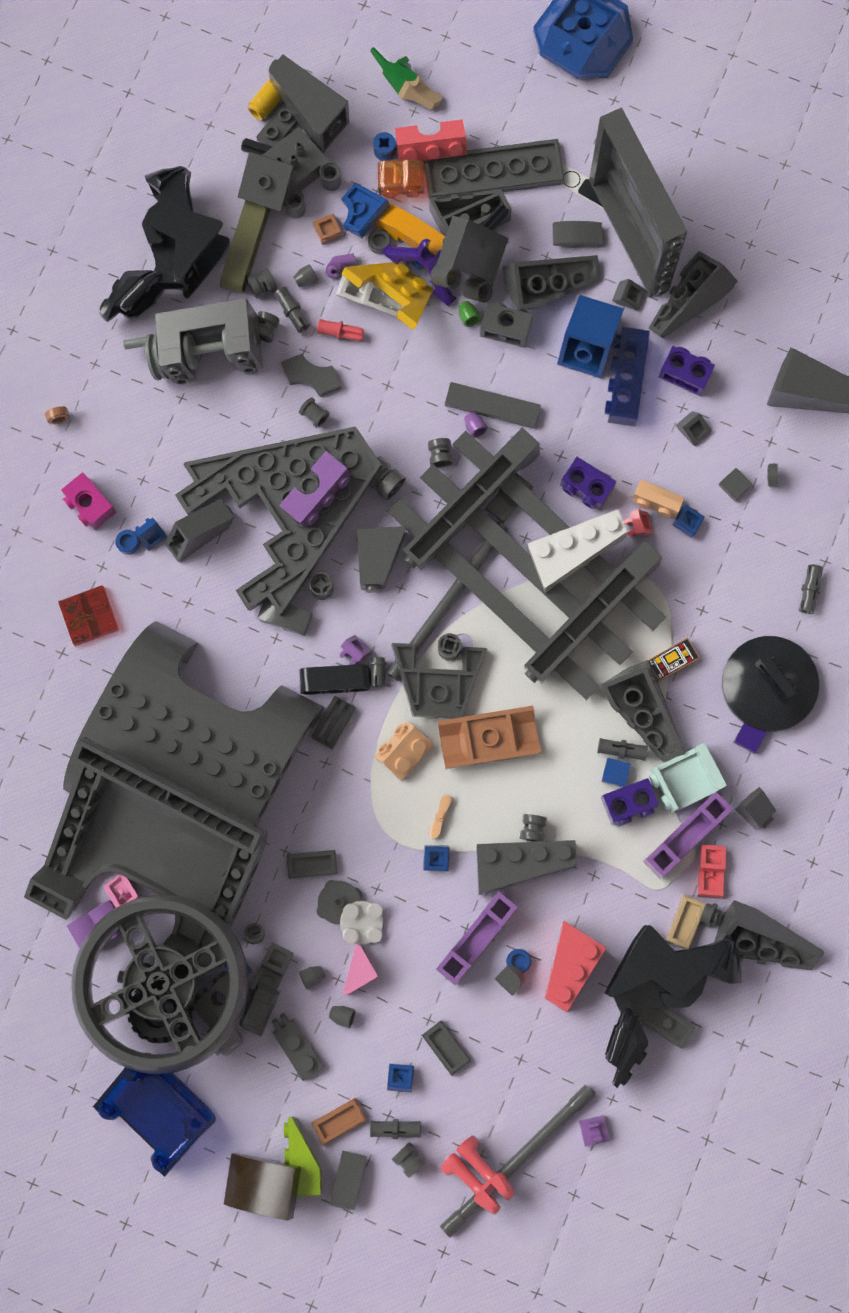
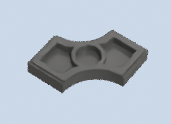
[281,353,342,397]

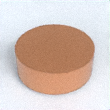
[45,406,70,425]

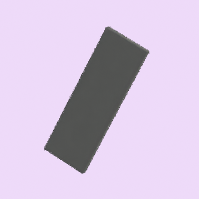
[423,139,565,199]

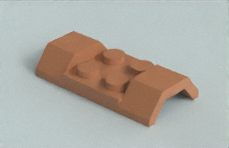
[438,706,542,769]

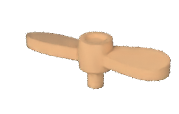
[429,795,451,839]

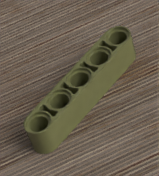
[220,200,271,294]

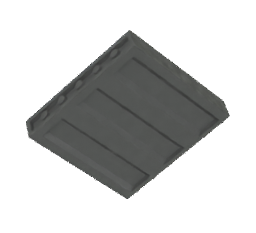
[589,107,688,297]

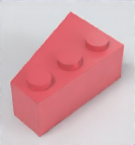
[544,921,606,1012]

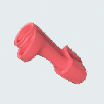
[440,1135,515,1215]

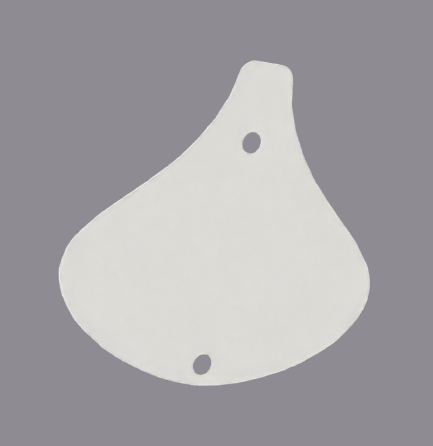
[370,568,696,890]

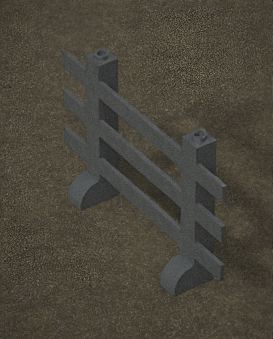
[387,427,666,701]

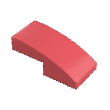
[697,844,726,899]

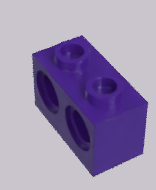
[658,346,715,397]
[560,457,617,510]
[601,778,659,826]

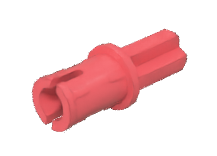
[317,319,364,341]

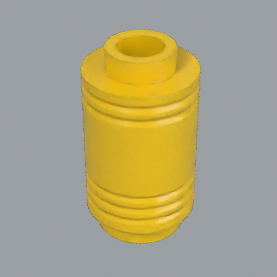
[248,79,282,120]

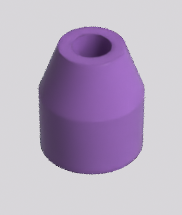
[464,412,488,438]

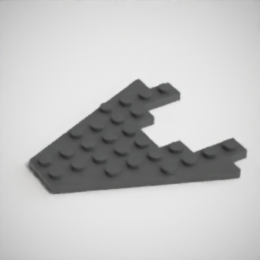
[175,426,383,616]

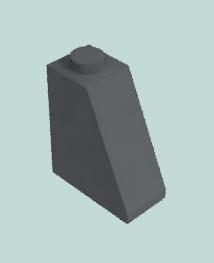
[165,499,234,563]
[357,526,405,593]

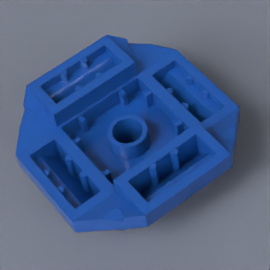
[533,0,633,79]

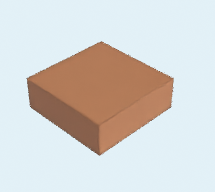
[312,213,343,245]

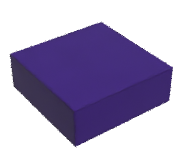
[733,723,767,754]

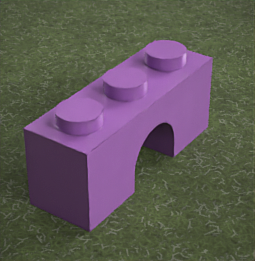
[279,451,352,528]

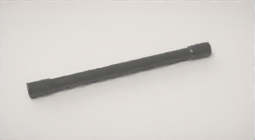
[386,522,509,681]
[440,1085,595,1237]

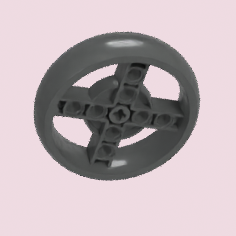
[71,894,248,1074]

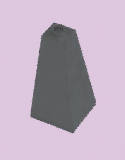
[269,54,350,154]
[766,347,849,414]

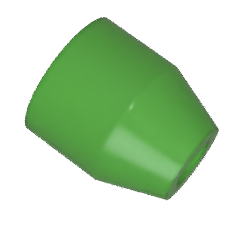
[459,301,481,327]

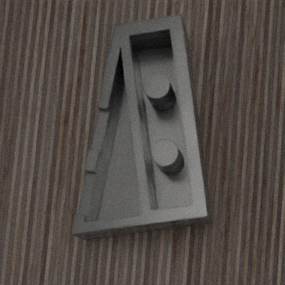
[429,189,512,237]

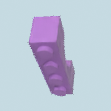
[643,792,733,879]
[436,892,518,985]

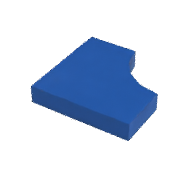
[341,183,390,238]

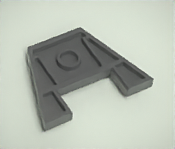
[391,643,487,719]

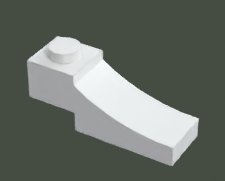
[336,275,403,317]

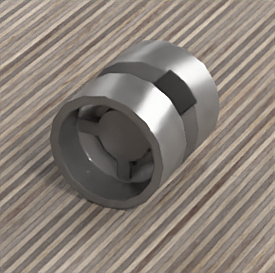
[370,456,406,500]

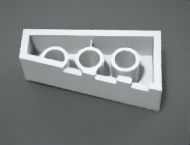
[528,510,627,593]

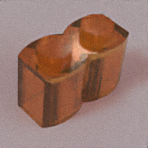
[378,160,424,198]

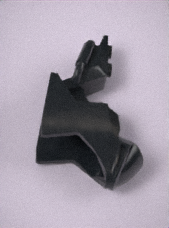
[99,166,230,322]
[604,925,742,1088]

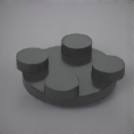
[317,880,362,925]

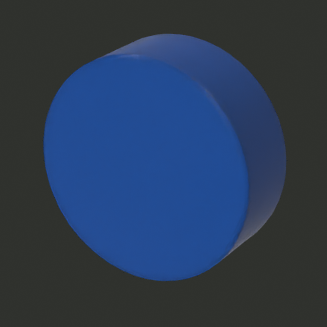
[115,530,140,555]
[506,949,531,973]

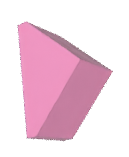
[103,874,143,907]
[343,945,379,995]

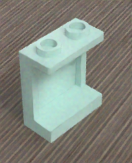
[649,742,727,814]

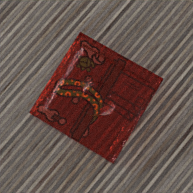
[58,585,119,646]

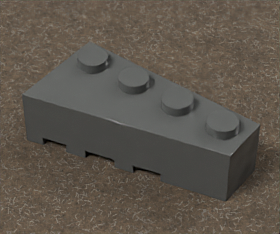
[476,840,577,895]

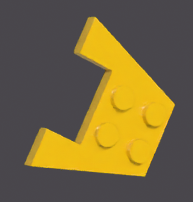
[341,262,433,331]

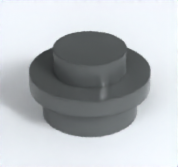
[700,903,721,927]

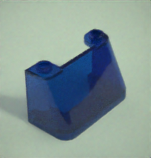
[92,1052,216,1177]

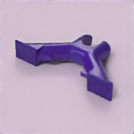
[381,239,457,306]

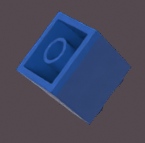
[557,295,624,378]

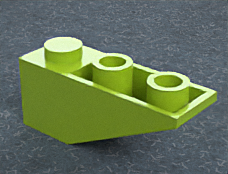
[284,1116,322,1196]

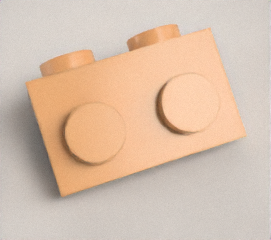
[631,480,684,519]
[375,722,434,781]

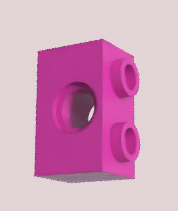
[61,472,117,530]

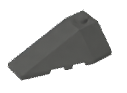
[649,251,738,338]
[503,255,601,310]
[601,660,685,762]
[714,900,824,970]

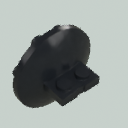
[722,636,819,732]

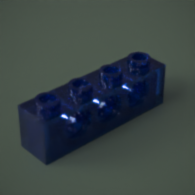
[604,327,650,427]

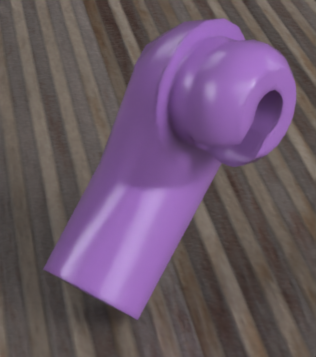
[326,253,356,278]

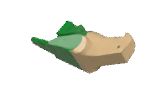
[370,47,442,110]

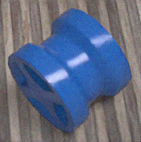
[373,132,396,161]

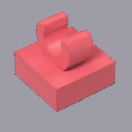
[623,510,654,537]

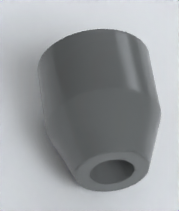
[293,264,318,287]
[299,966,326,990]
[329,1006,356,1028]

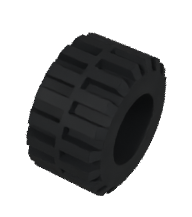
[127,980,193,1043]

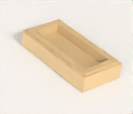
[665,895,706,949]

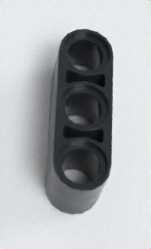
[299,664,370,695]

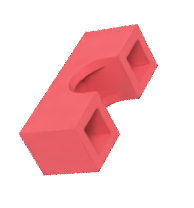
[395,119,467,164]

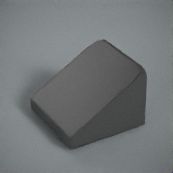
[612,279,646,311]
[676,411,712,446]

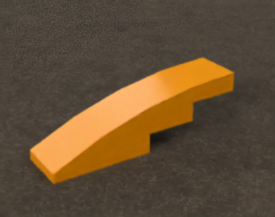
[375,203,445,256]

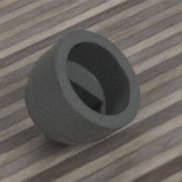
[244,923,265,944]

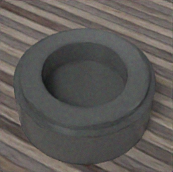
[368,230,391,254]
[767,463,778,487]

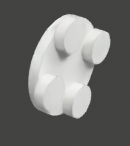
[340,901,383,944]

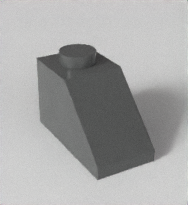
[735,787,776,830]

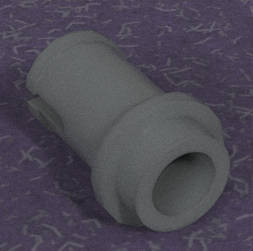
[368,657,387,687]

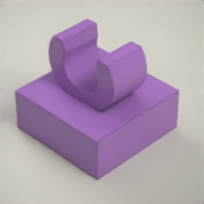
[340,635,372,665]
[579,1115,610,1146]

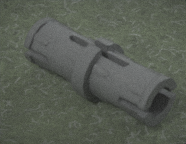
[274,287,310,333]
[799,564,823,614]
[597,738,648,761]
[370,1119,421,1139]

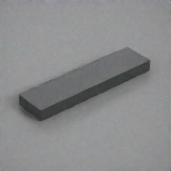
[445,382,541,429]

